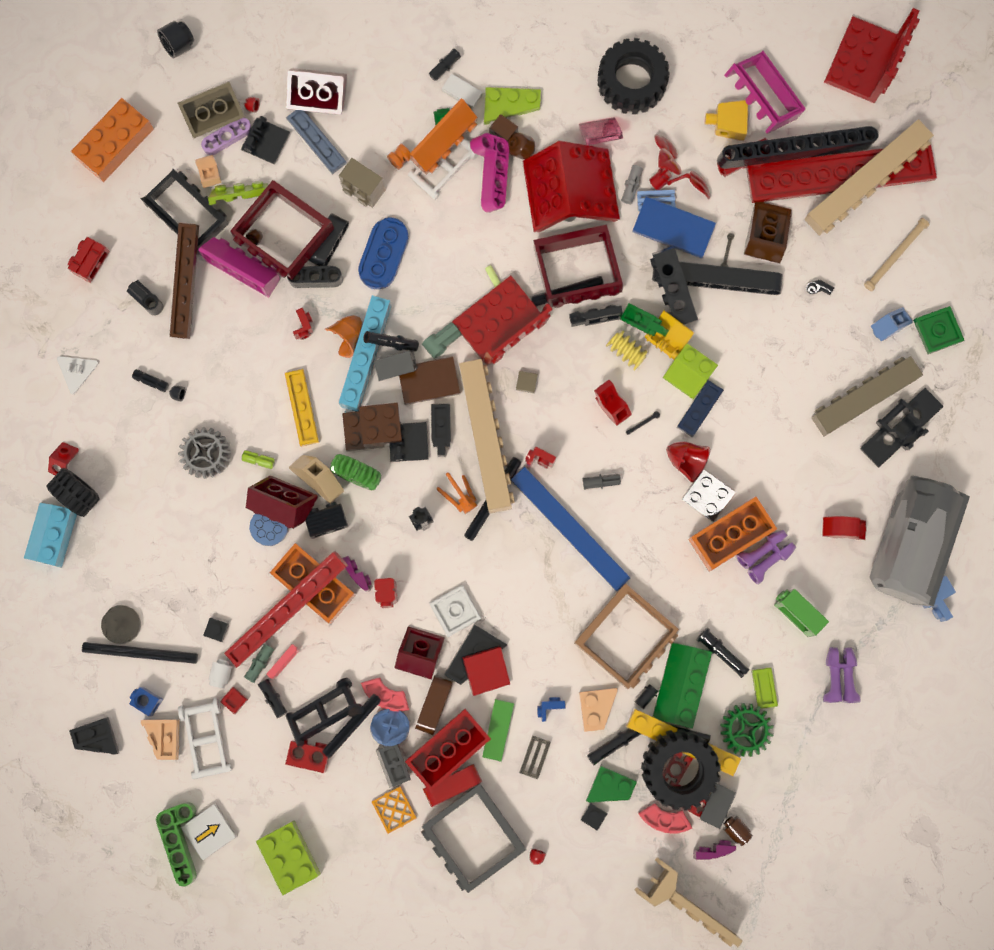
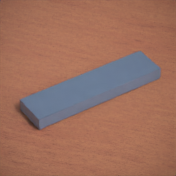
[286,110,347,175]

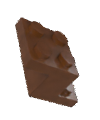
[342,402,402,452]

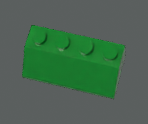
[652,643,712,729]

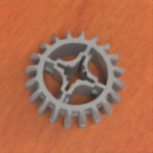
[178,427,231,479]

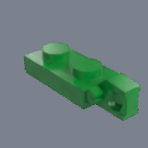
[620,303,669,337]

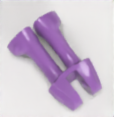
[736,530,796,585]
[823,647,861,703]

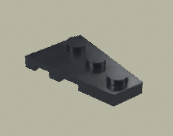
[444,624,507,685]

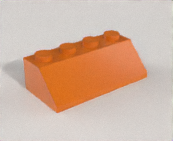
[410,98,478,175]

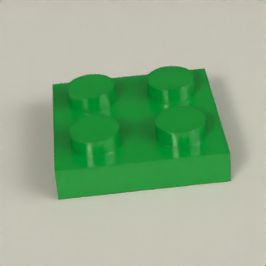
[913,306,965,354]

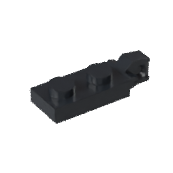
[569,305,623,327]
[431,404,451,457]

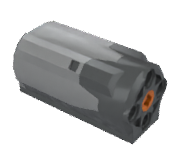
[870,476,970,606]

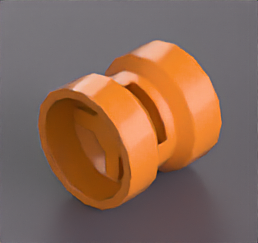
[387,144,410,170]

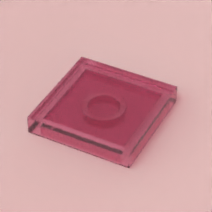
[579,117,623,145]

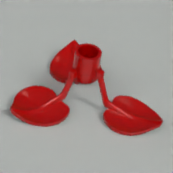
[649,134,710,200]

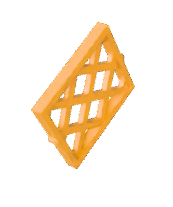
[372,786,417,834]

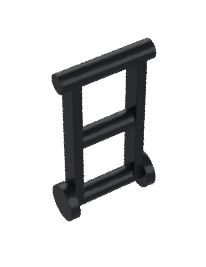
[285,678,363,747]

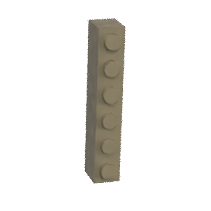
[812,356,923,437]

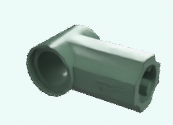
[422,322,461,359]

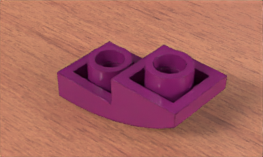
[342,556,372,592]
[693,840,736,860]

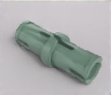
[244,644,275,683]

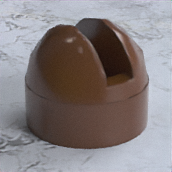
[246,229,263,245]

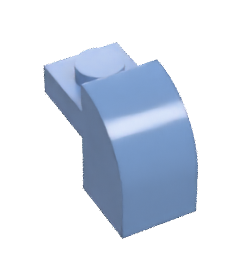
[923,576,956,622]

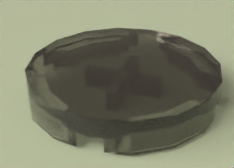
[101,605,141,644]

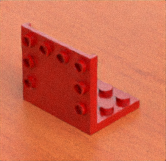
[824,8,920,104]
[523,141,620,233]
[452,275,553,366]

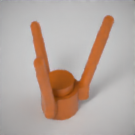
[437,472,478,514]

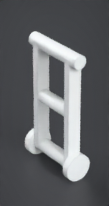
[408,136,479,200]
[178,698,232,780]

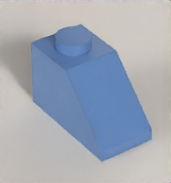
[871,307,913,341]

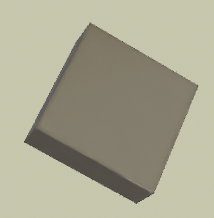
[516,371,538,394]

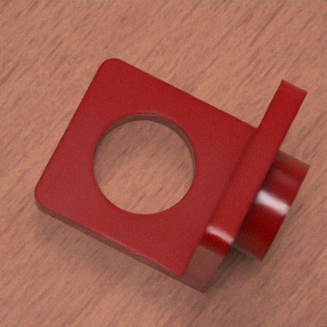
[48,442,79,475]

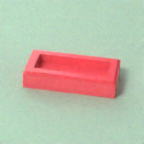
[266,644,300,679]

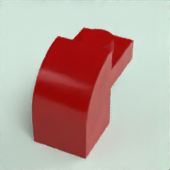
[594,380,632,426]
[822,516,867,540]

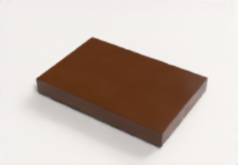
[399,357,460,405]

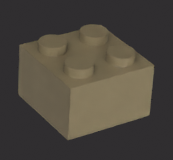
[339,158,385,208]

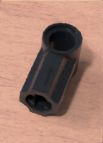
[126,280,163,315]

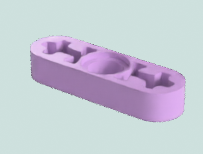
[201,118,252,155]

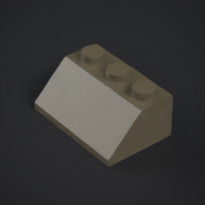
[177,81,245,139]

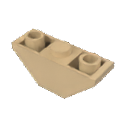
[289,455,344,504]

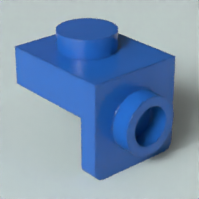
[537,697,565,722]

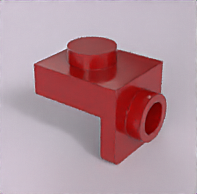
[293,307,313,340]

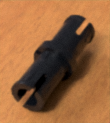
[258,678,288,719]

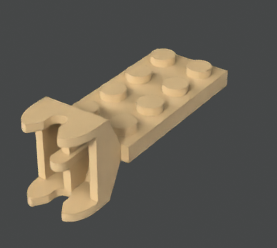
[635,857,743,947]

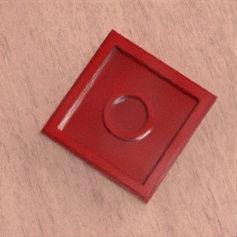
[463,646,510,696]

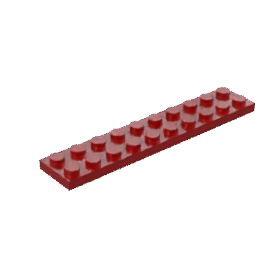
[746,145,937,203]

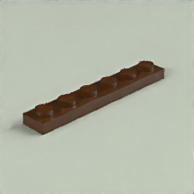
[169,223,199,339]

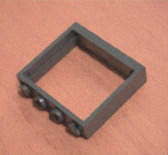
[421,784,526,893]

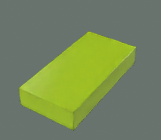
[751,667,778,709]

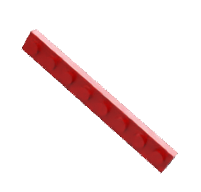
[224,551,348,668]

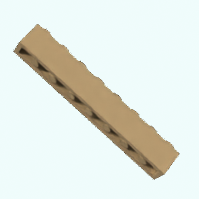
[804,119,934,236]
[459,359,515,514]

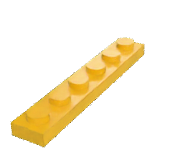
[626,708,741,776]

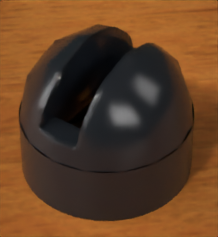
[169,386,186,402]

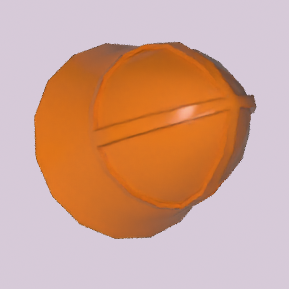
[325,315,362,358]

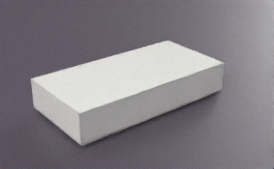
[442,74,483,109]

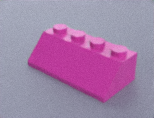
[198,237,280,298]

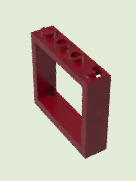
[230,180,334,280]
[533,224,623,308]

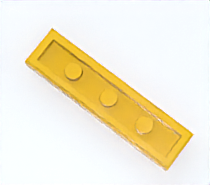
[285,369,319,447]

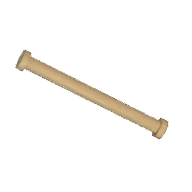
[864,218,930,291]

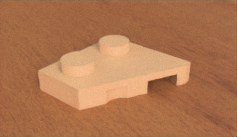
[579,688,617,732]
[141,720,179,760]

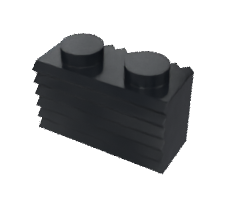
[305,502,349,539]

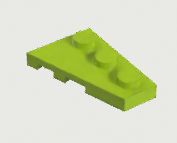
[484,87,541,125]
[208,181,268,205]

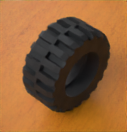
[597,38,670,115]
[641,729,721,810]

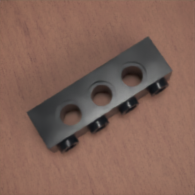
[650,246,698,324]

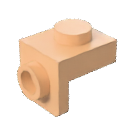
[195,155,221,188]

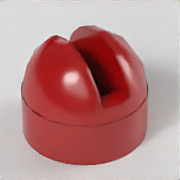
[244,97,260,113]
[529,848,546,865]

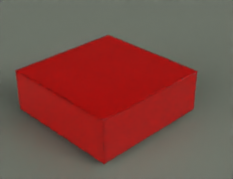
[220,687,248,715]

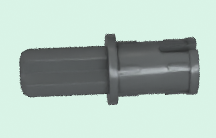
[582,474,621,490]

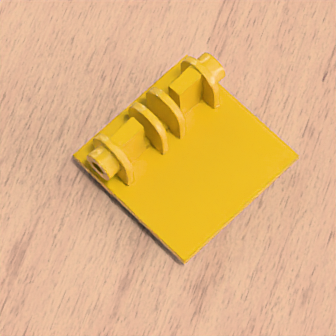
[644,310,694,360]

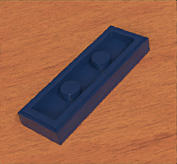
[677,380,724,438]

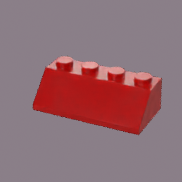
[405,708,491,792]

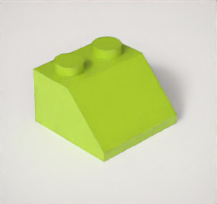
[663,343,718,400]

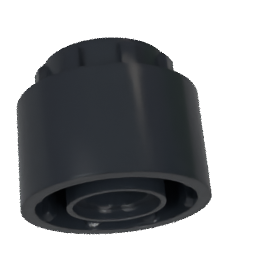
[157,21,194,59]

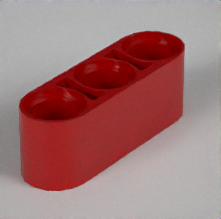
[423,764,483,807]

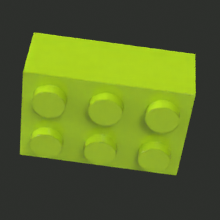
[256,820,321,896]

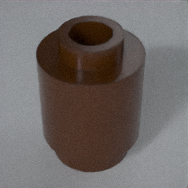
[723,816,753,846]

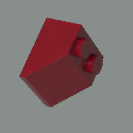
[394,626,445,680]

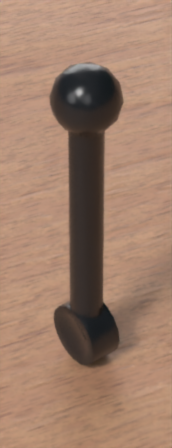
[626,411,660,435]

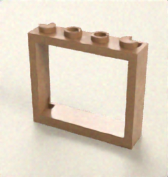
[574,583,679,689]

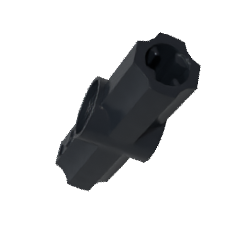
[409,507,434,531]

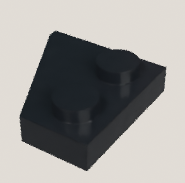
[69,717,119,755]

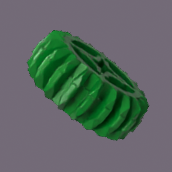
[720,703,774,757]

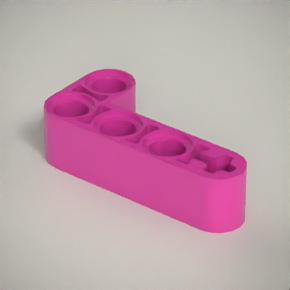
[470,133,509,213]

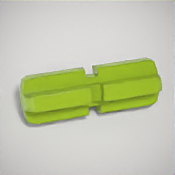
[242,450,275,469]

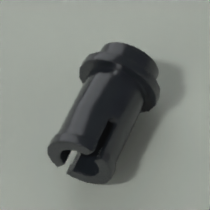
[634,684,659,710]

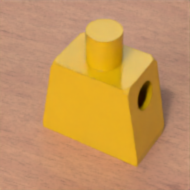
[705,100,748,141]

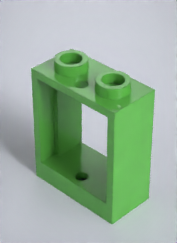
[774,588,829,637]

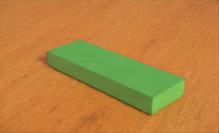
[482,699,514,762]

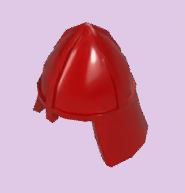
[667,442,711,482]

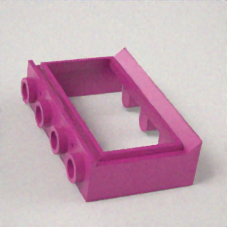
[725,51,806,134]

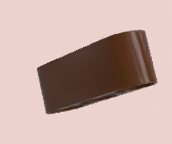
[415,675,453,735]

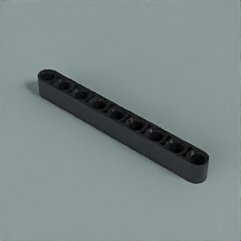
[717,126,879,169]

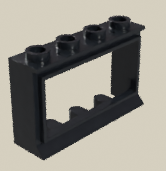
[140,169,228,255]

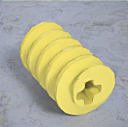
[606,330,648,371]

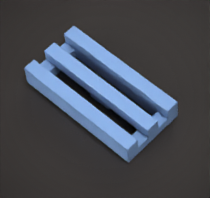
[637,190,676,211]

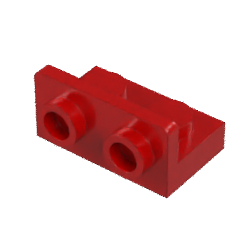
[525,447,556,469]

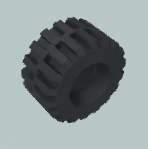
[46,468,100,517]

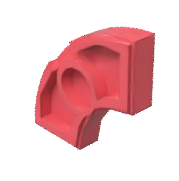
[361,677,409,711]
[638,803,692,834]

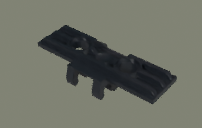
[860,388,944,468]

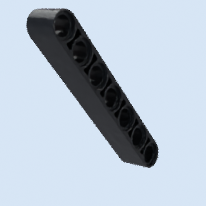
[652,262,783,295]

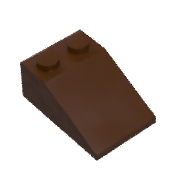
[744,202,792,264]

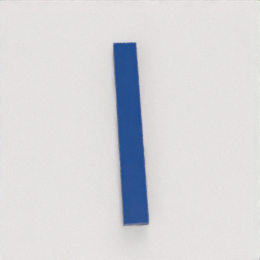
[511,467,630,592]

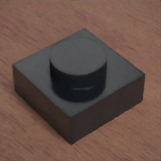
[203,618,229,642]
[580,803,607,831]

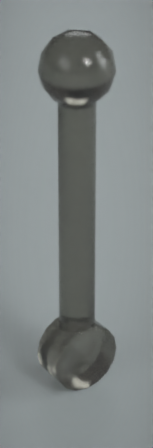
[720,233,735,267]

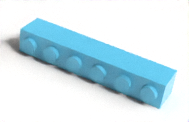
[339,295,391,412]

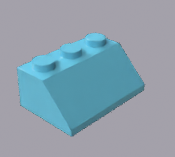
[24,503,77,568]

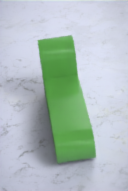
[156,802,197,887]

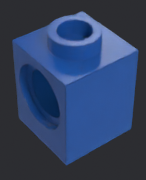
[129,687,163,716]

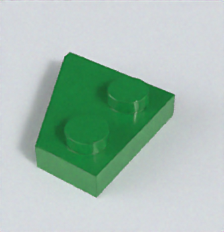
[586,766,637,802]

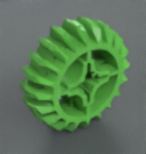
[330,454,382,490]

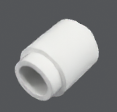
[208,659,232,689]

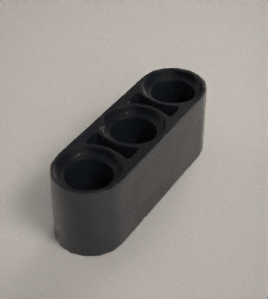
[308,213,349,266]
[287,266,343,288]

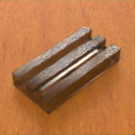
[519,735,551,779]

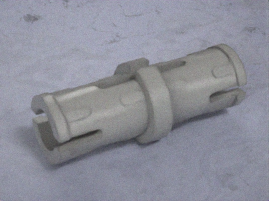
[621,165,643,204]

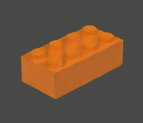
[71,98,154,183]
[688,497,777,572]
[270,543,356,624]

